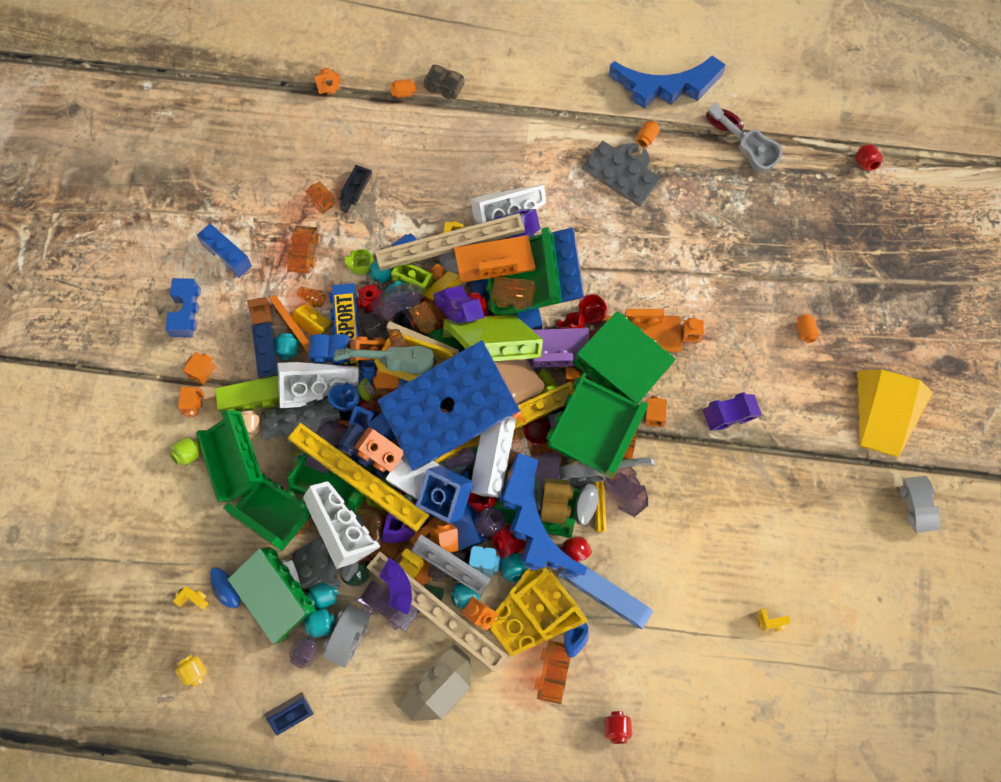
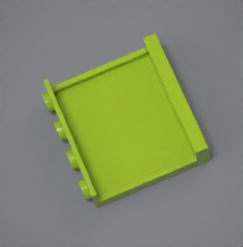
[443,315,543,361]

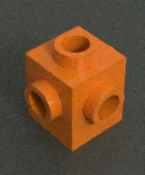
[313,67,341,95]

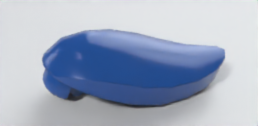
[210,567,240,608]
[564,623,589,658]

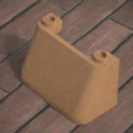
[465,348,545,405]

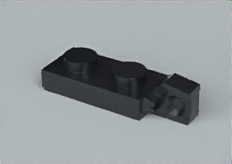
[339,165,373,213]

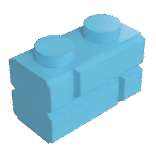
[469,546,500,577]

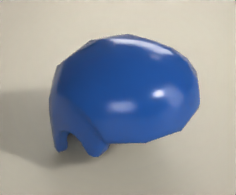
[328,382,360,412]

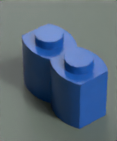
[309,334,351,365]

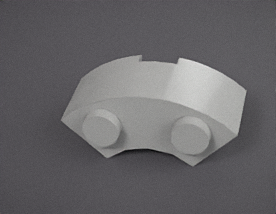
[900,476,940,533]
[323,604,372,668]

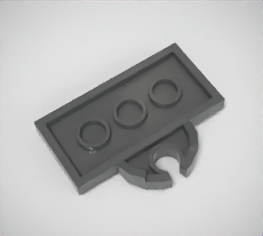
[582,141,661,207]
[262,395,341,445]
[292,513,369,589]

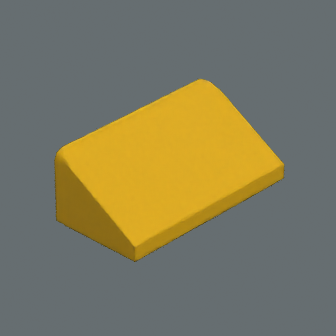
[422,271,461,306]
[292,303,334,335]

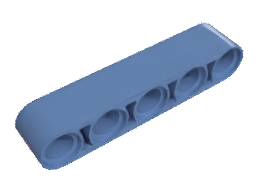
[558,562,653,630]

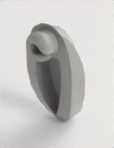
[574,483,599,525]

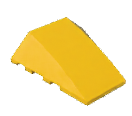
[857,369,933,458]
[490,566,589,657]

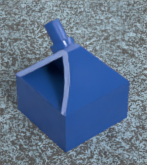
[416,465,473,524]

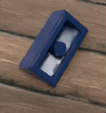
[266,692,314,736]

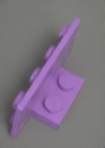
[526,328,589,368]

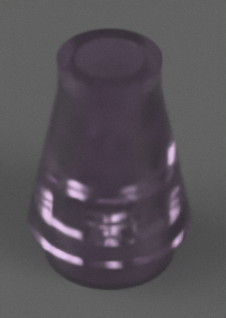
[446,446,476,469]

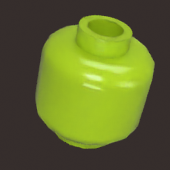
[169,437,201,466]

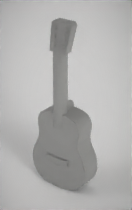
[708,102,783,173]
[558,457,656,487]

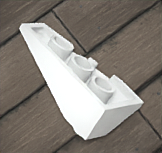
[470,184,546,224]
[277,362,358,408]

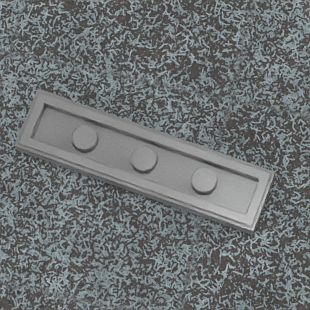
[411,535,491,595]

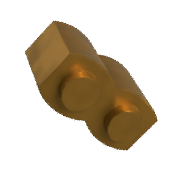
[540,478,573,524]

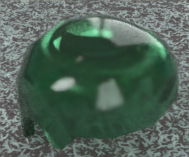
[340,560,371,586]

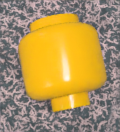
[175,655,207,688]

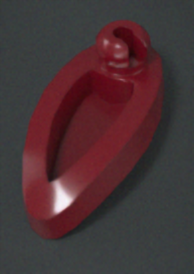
[706,109,744,131]

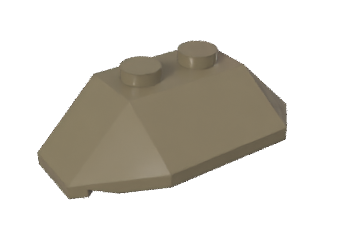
[398,644,471,721]

